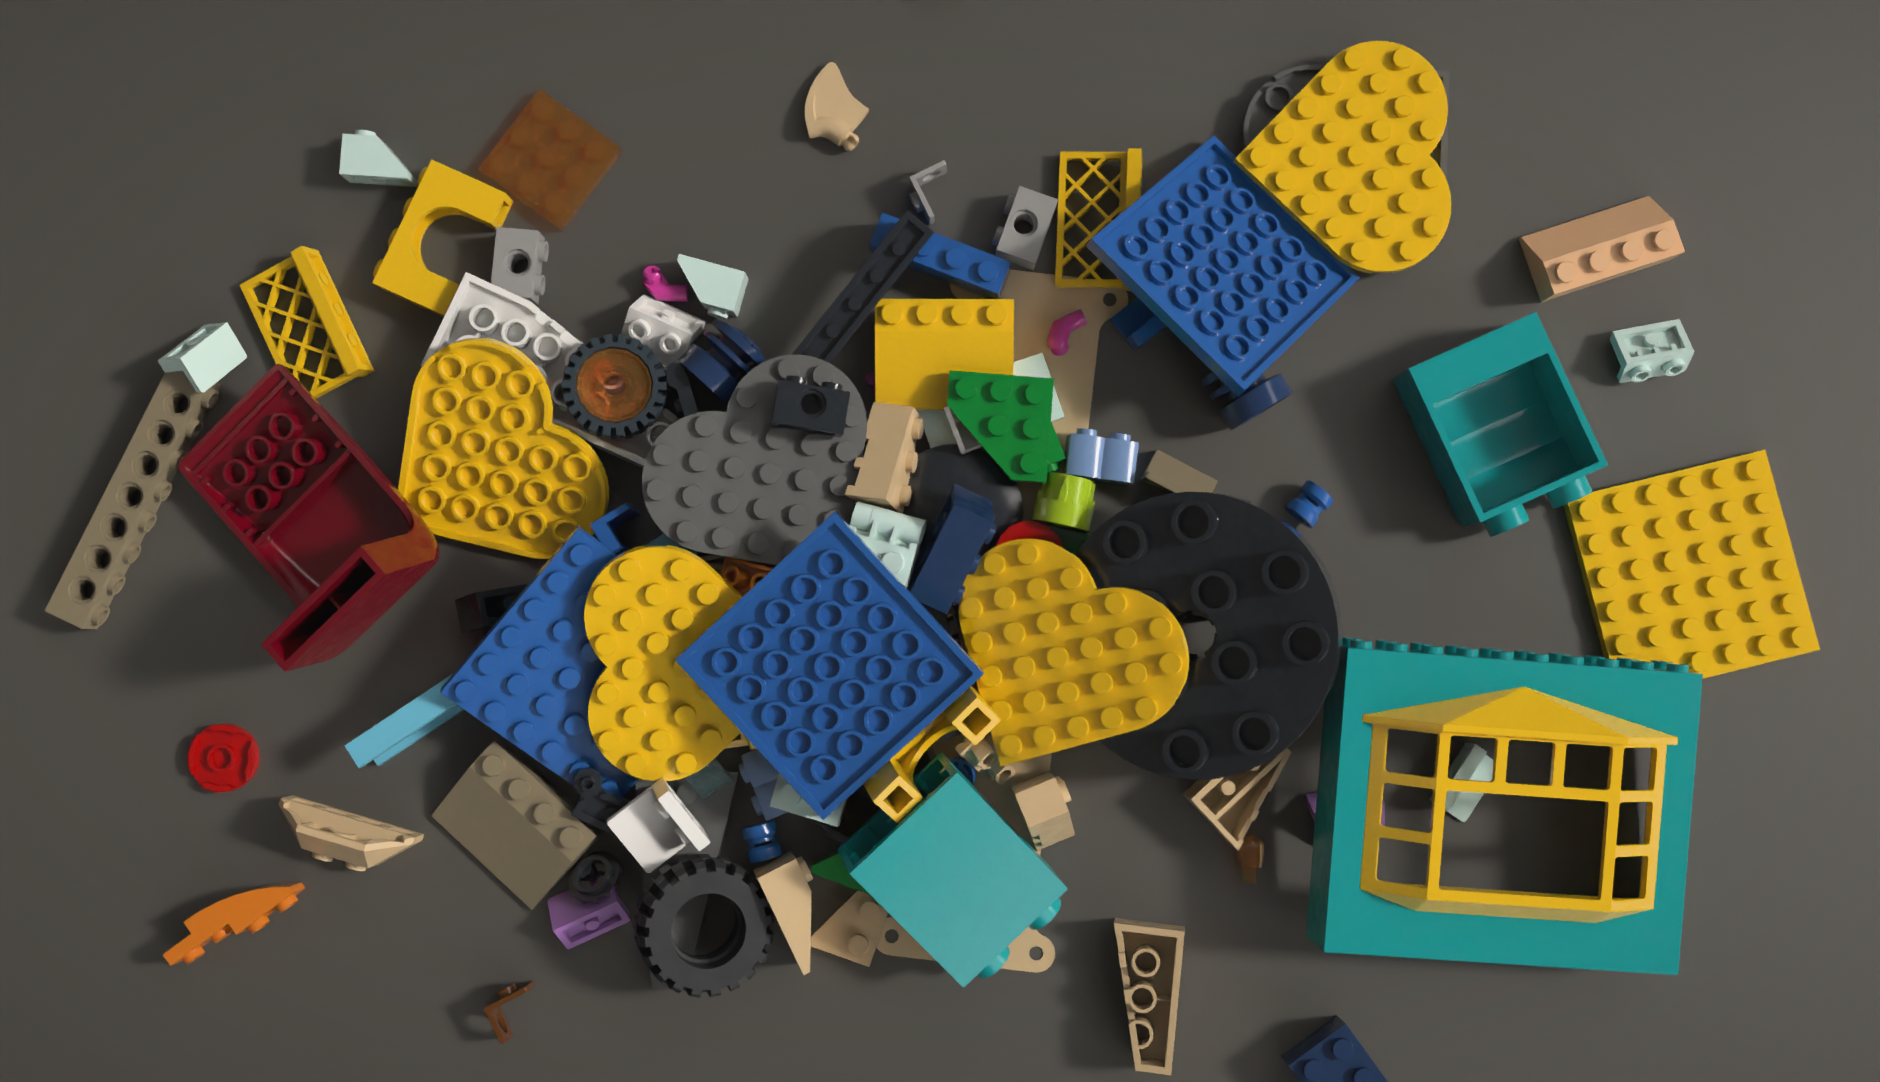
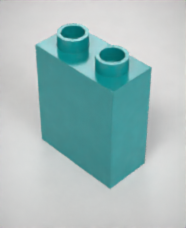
[838,752,1068,988]

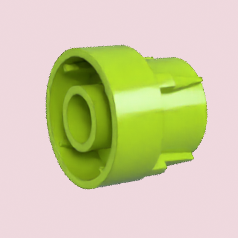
[1032,472,1096,533]

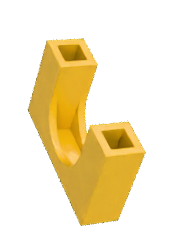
[372,159,514,317]
[863,685,1001,823]

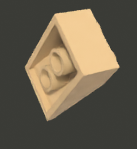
[753,851,813,975]

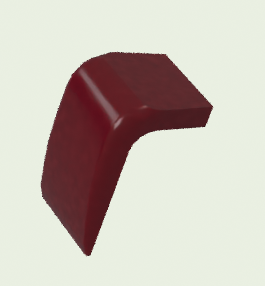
[179,364,440,672]

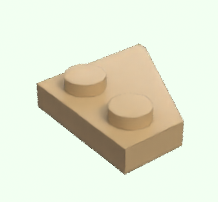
[811,890,888,967]

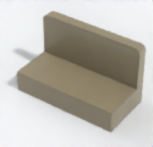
[1140,449,1218,494]

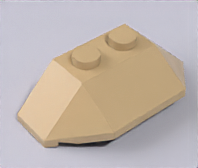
[278,795,424,871]

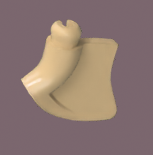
[805,62,869,151]

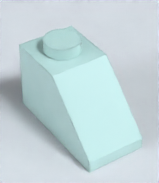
[339,130,418,187]
[677,254,748,320]

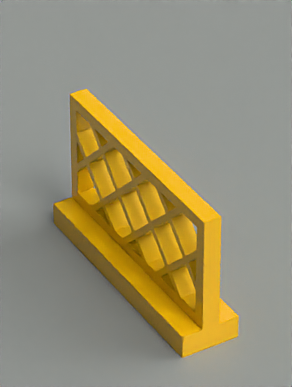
[1055,148,1143,291]
[240,246,375,399]

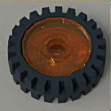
[562,334,668,440]

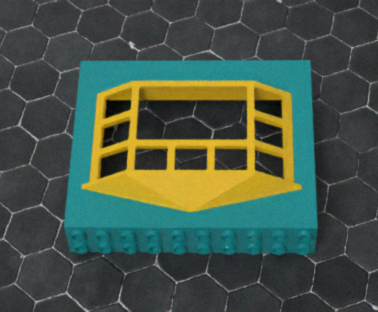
[1306,637,1703,975]

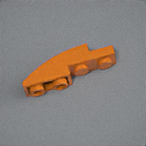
[163,882,305,966]

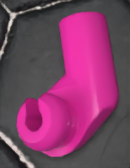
[642,265,688,302]
[1047,309,1087,356]

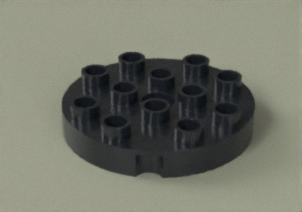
[1075,492,1343,780]

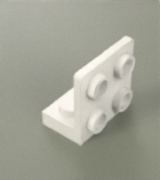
[612,294,706,392]
[607,777,711,873]

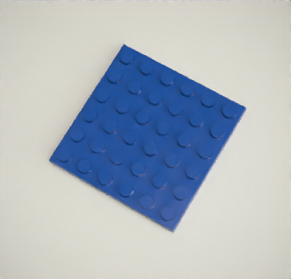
[1086,136,1360,397]
[675,511,984,820]
[440,525,639,797]

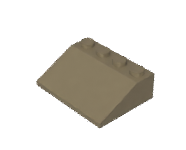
[431,739,604,910]

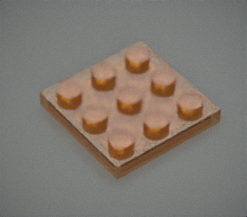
[478,89,623,231]

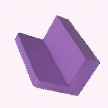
[547,875,631,950]

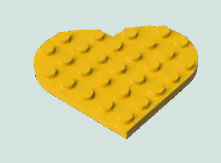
[1233,41,1451,274]
[398,338,609,559]
[959,539,1189,767]
[584,545,743,781]

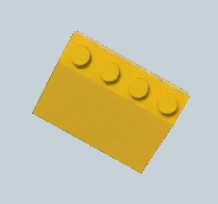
[875,299,1014,410]

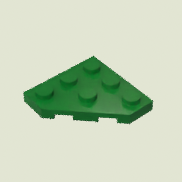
[947,371,1054,484]

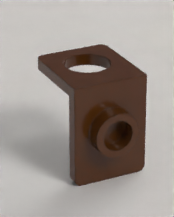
[483,981,535,1044]

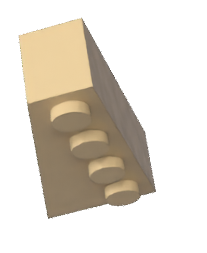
[1114,918,1185,1075]

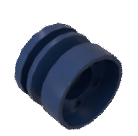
[678,317,766,407]
[1200,362,1294,431]

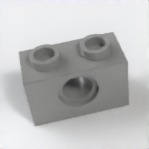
[992,186,1058,271]
[491,227,549,305]

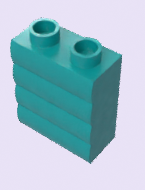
[1393,312,1608,537]

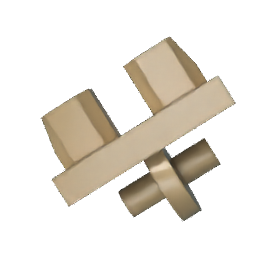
[955,733,1016,786]

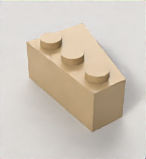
[845,402,924,514]
[1183,748,1291,851]
[1011,771,1075,851]

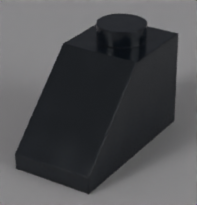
[455,584,528,633]

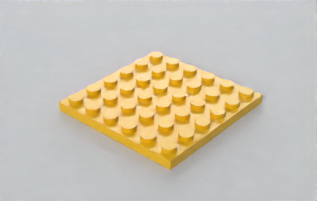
[1563,450,1820,679]

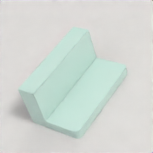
[158,322,247,393]
[1429,742,1494,822]

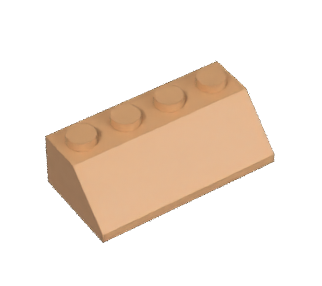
[1519,196,1685,302]

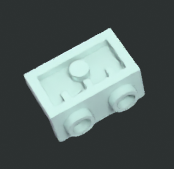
[1610,319,1694,383]

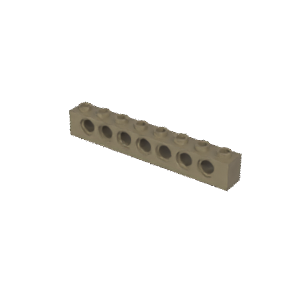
[44,371,221,629]

